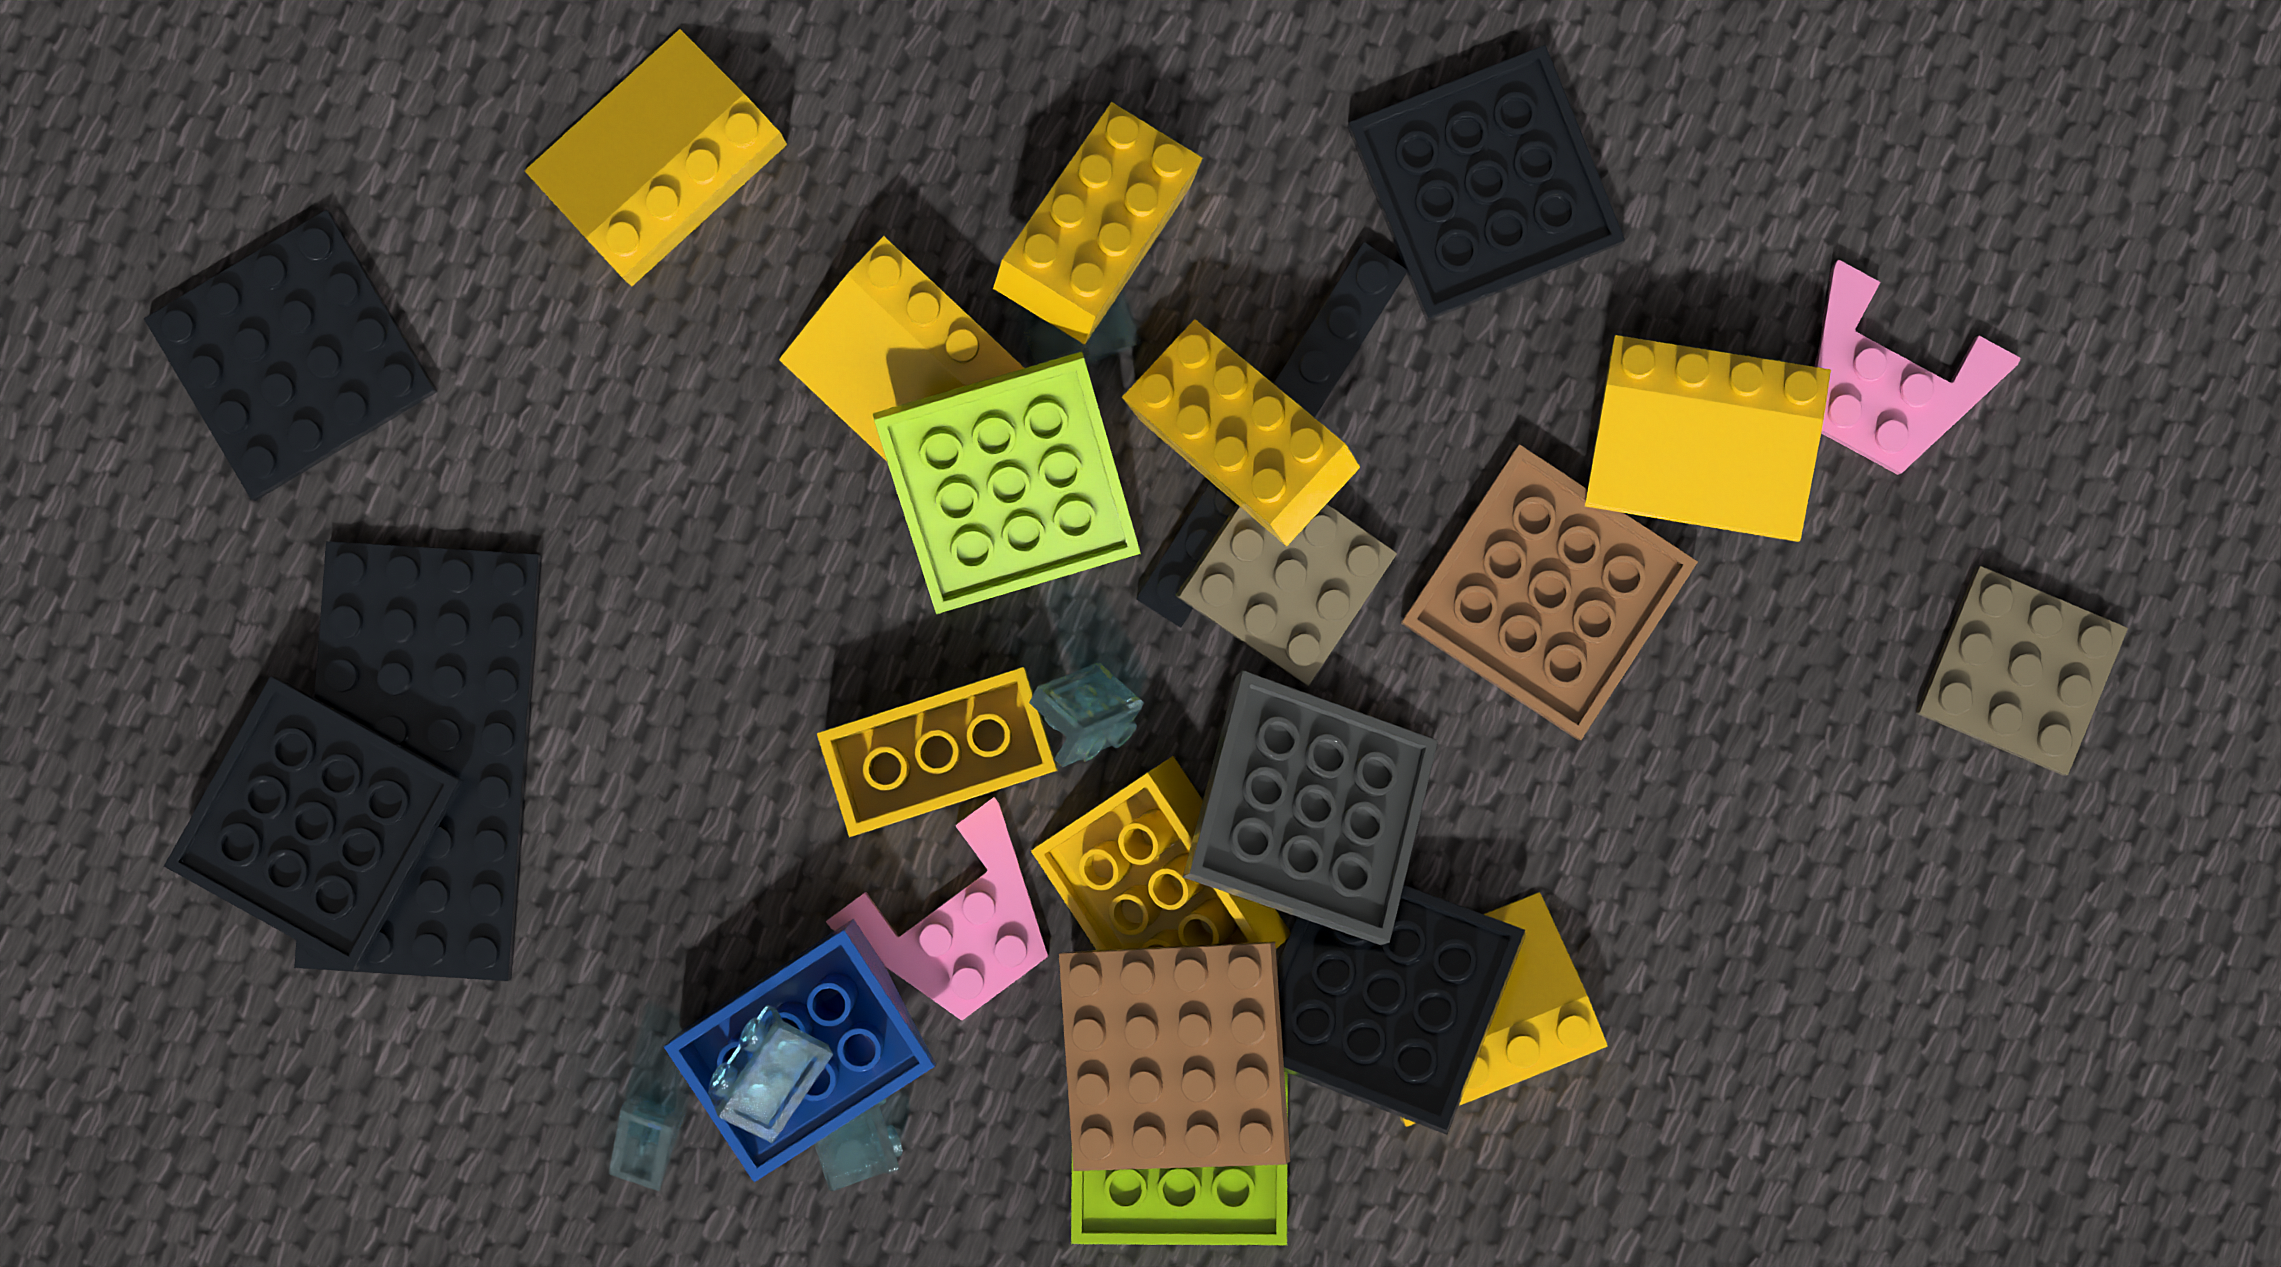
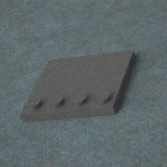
[1183,671,1438,945]

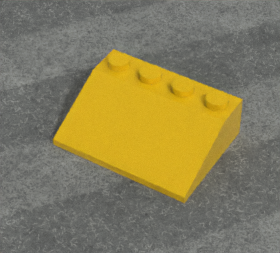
[524,29,787,287]
[779,236,1024,461]
[1585,335,1831,542]
[1031,756,1291,950]
[1400,892,1608,1127]

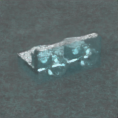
[1029,662,1144,767]
[708,1005,833,1143]
[814,1099,902,1191]

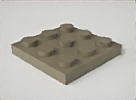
[1175,504,1397,686]
[1916,566,2128,775]

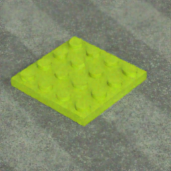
[873,351,1141,614]
[1071,1072,1288,1245]

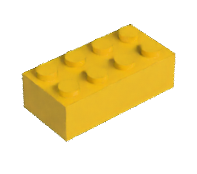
[993,102,1202,345]
[1122,319,1360,547]
[817,667,1058,837]

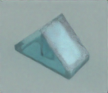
[1024,295,1141,365]
[609,1095,686,1191]

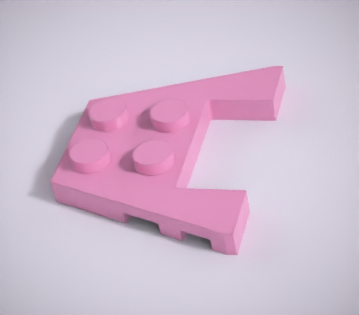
[1814,259,2021,475]
[826,797,1049,1020]

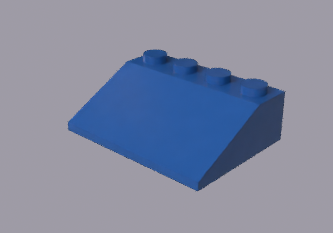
[664,919,936,1182]

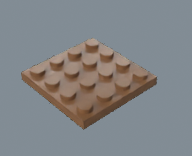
[1401,444,1698,740]
[1059,941,1290,1171]

